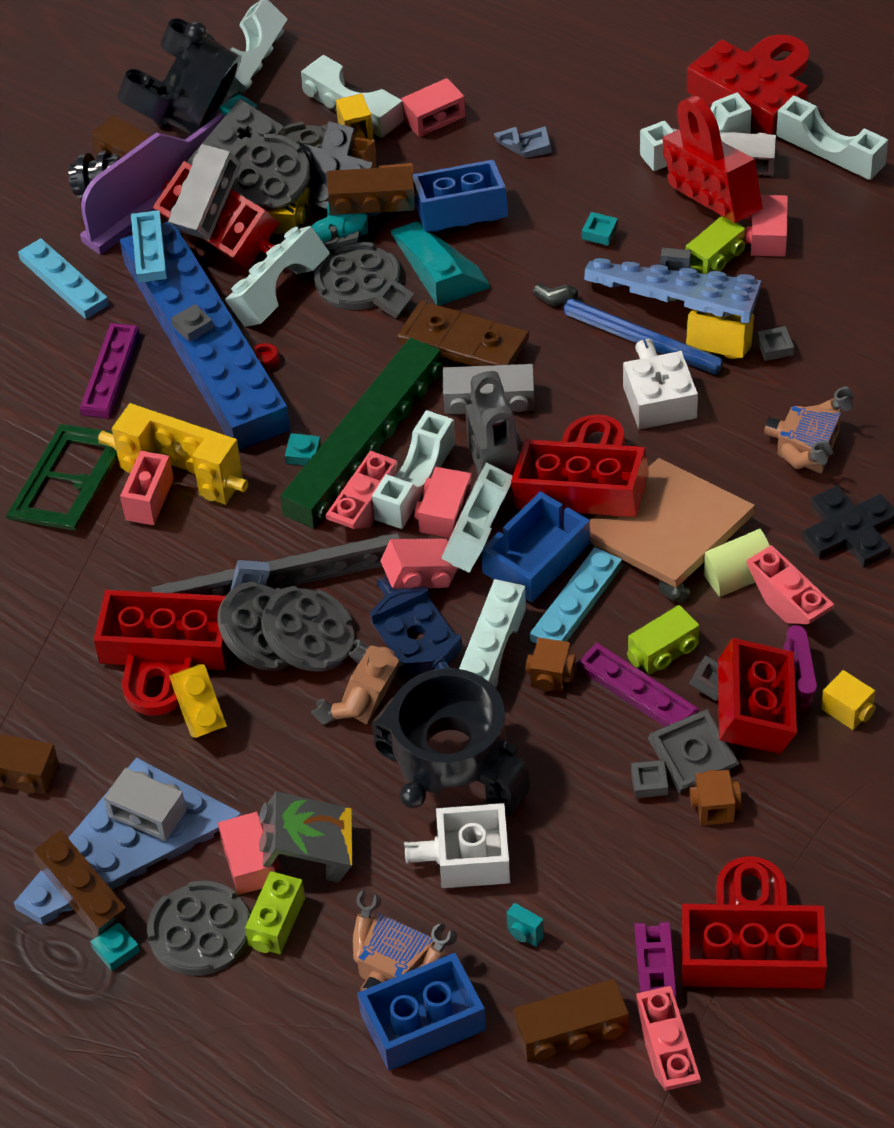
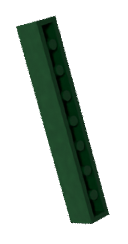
[280,337,443,529]

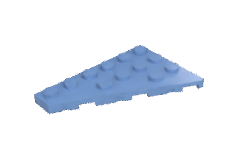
[584,258,761,323]
[14,758,241,925]

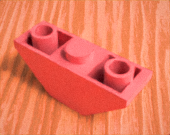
[326,451,398,529]
[747,545,834,624]
[636,986,701,1091]

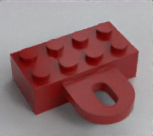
[687,35,809,136]
[662,96,763,223]
[511,415,649,517]
[94,590,229,715]
[682,856,827,989]

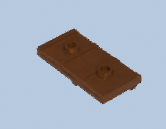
[397,300,529,366]

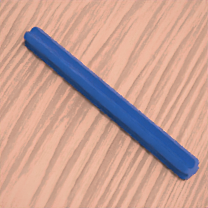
[564,299,723,375]

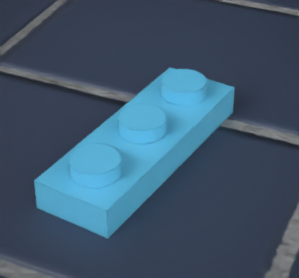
[131,210,167,283]

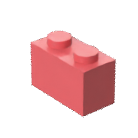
[401,78,466,137]
[745,195,787,256]
[120,451,174,525]
[414,467,472,538]
[381,539,458,589]
[218,812,281,895]

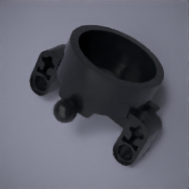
[117,18,242,135]
[372,668,529,817]

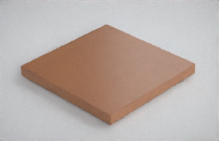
[590,458,756,588]

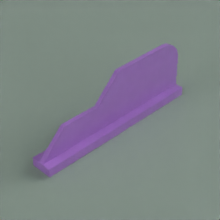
[80,114,226,255]

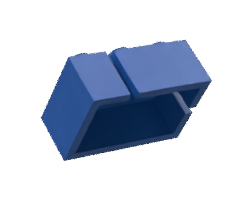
[481,491,590,603]

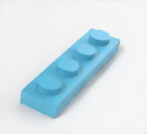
[18,238,109,319]
[530,547,622,644]

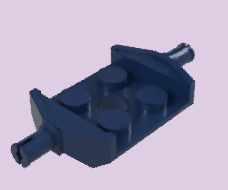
[370,576,462,676]

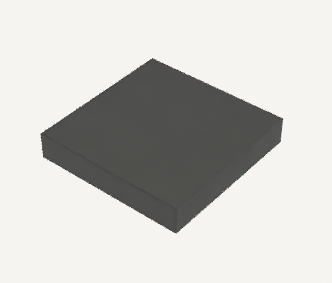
[648,709,739,794]

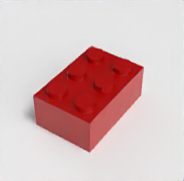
[718,638,797,754]

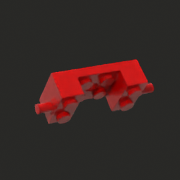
[152,161,279,270]

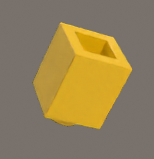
[821,670,875,730]

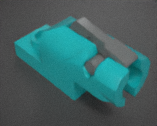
[311,203,382,251]

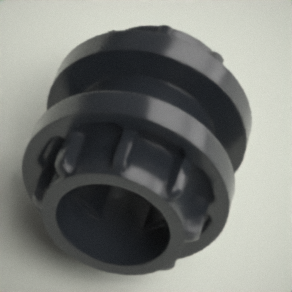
[68,150,121,198]

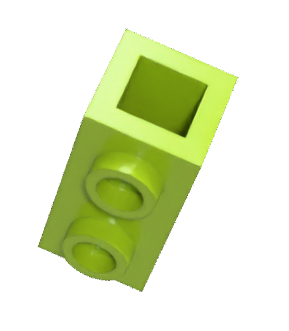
[685,216,745,274]
[627,605,699,676]
[245,871,305,955]

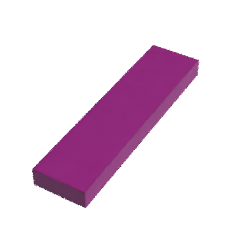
[80,323,140,418]
[577,643,699,727]

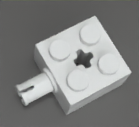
[623,339,698,430]
[404,803,510,888]

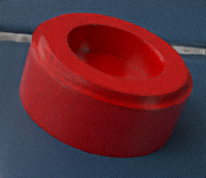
[252,343,279,371]

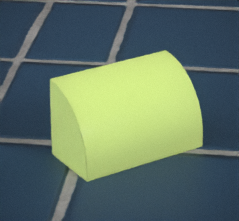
[704,529,770,598]

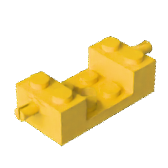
[98,403,248,505]

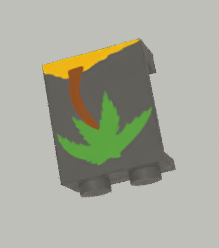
[259,791,352,883]

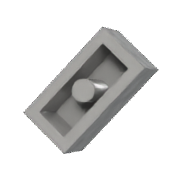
[104,768,187,841]

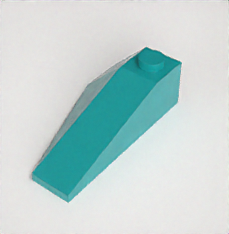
[391,221,490,306]

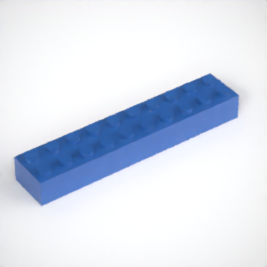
[120,222,291,450]

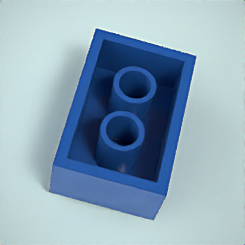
[413,159,508,232]
[357,953,486,1071]

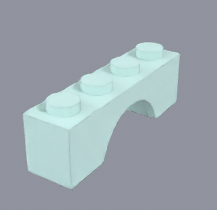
[227,0,287,97]
[301,55,404,138]
[640,92,752,171]
[777,95,888,180]
[225,226,330,327]
[372,410,455,529]
[441,463,512,572]
[459,579,526,688]

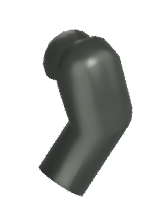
[533,283,578,307]
[659,580,690,603]

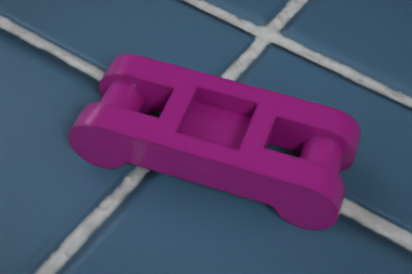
[783,625,817,713]
[634,922,676,1000]

